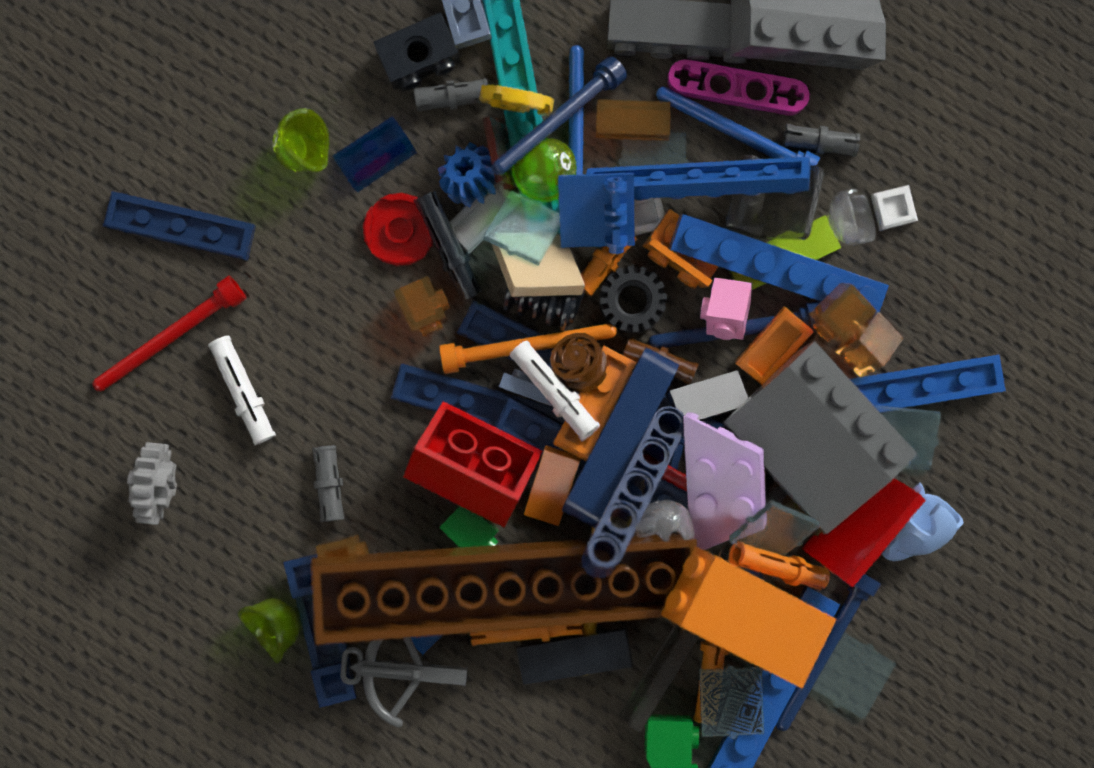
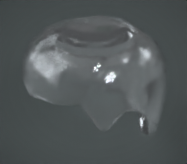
[828,189,876,246]
[635,500,695,541]

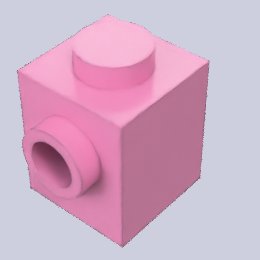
[700,278,752,340]

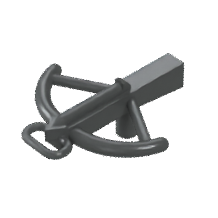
[340,637,468,728]

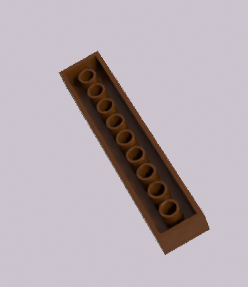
[312,532,697,644]

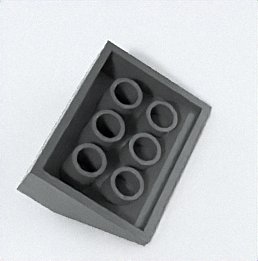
[731,0,886,70]
[723,341,917,535]

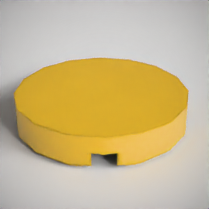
[479,85,554,116]

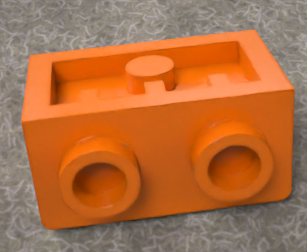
[643,209,718,289]

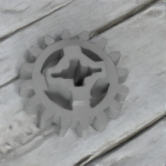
[127,442,177,525]

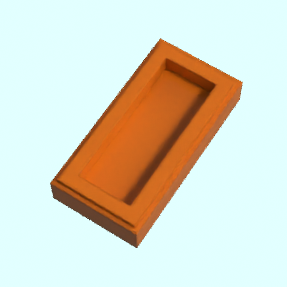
[735,306,813,385]
[524,445,580,526]

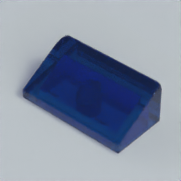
[332,116,417,192]

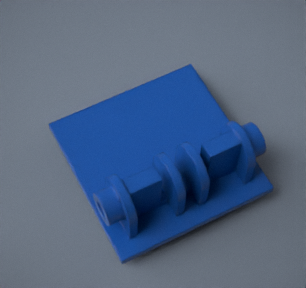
[558,173,635,254]

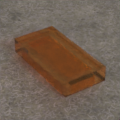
[596,99,670,141]

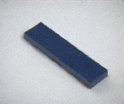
[103,191,256,261]

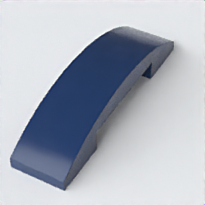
[283,552,357,707]

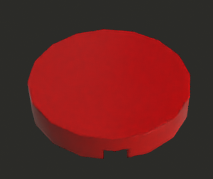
[363,193,434,267]

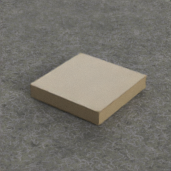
[492,234,585,297]

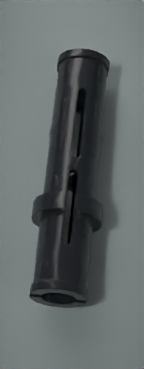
[414,191,482,301]

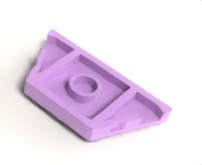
[683,412,766,550]

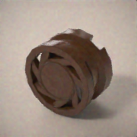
[550,333,609,393]

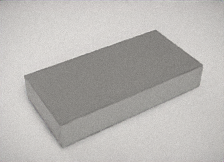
[450,182,521,256]
[667,370,748,421]

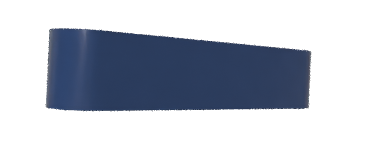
[561,347,679,528]
[582,406,684,578]

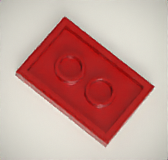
[802,478,926,588]

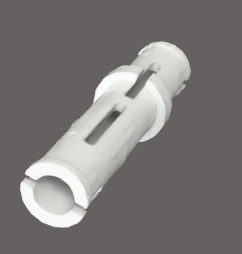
[208,336,276,445]
[510,341,600,441]

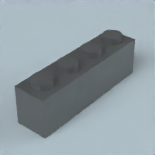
[606,0,751,64]

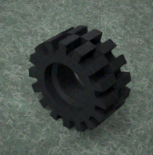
[599,265,667,334]

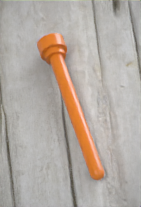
[440,324,617,374]

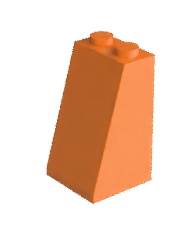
[661,546,836,688]

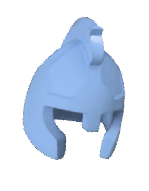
[882,483,963,561]

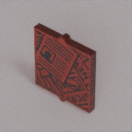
[483,116,518,190]

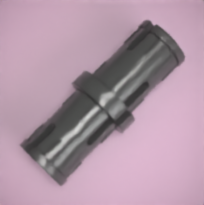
[414,78,488,112]
[783,124,860,157]
[312,445,345,522]

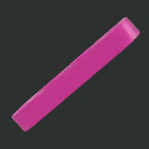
[667,60,809,115]

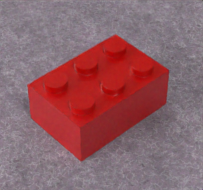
[403,401,543,528]

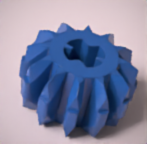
[438,142,502,208]

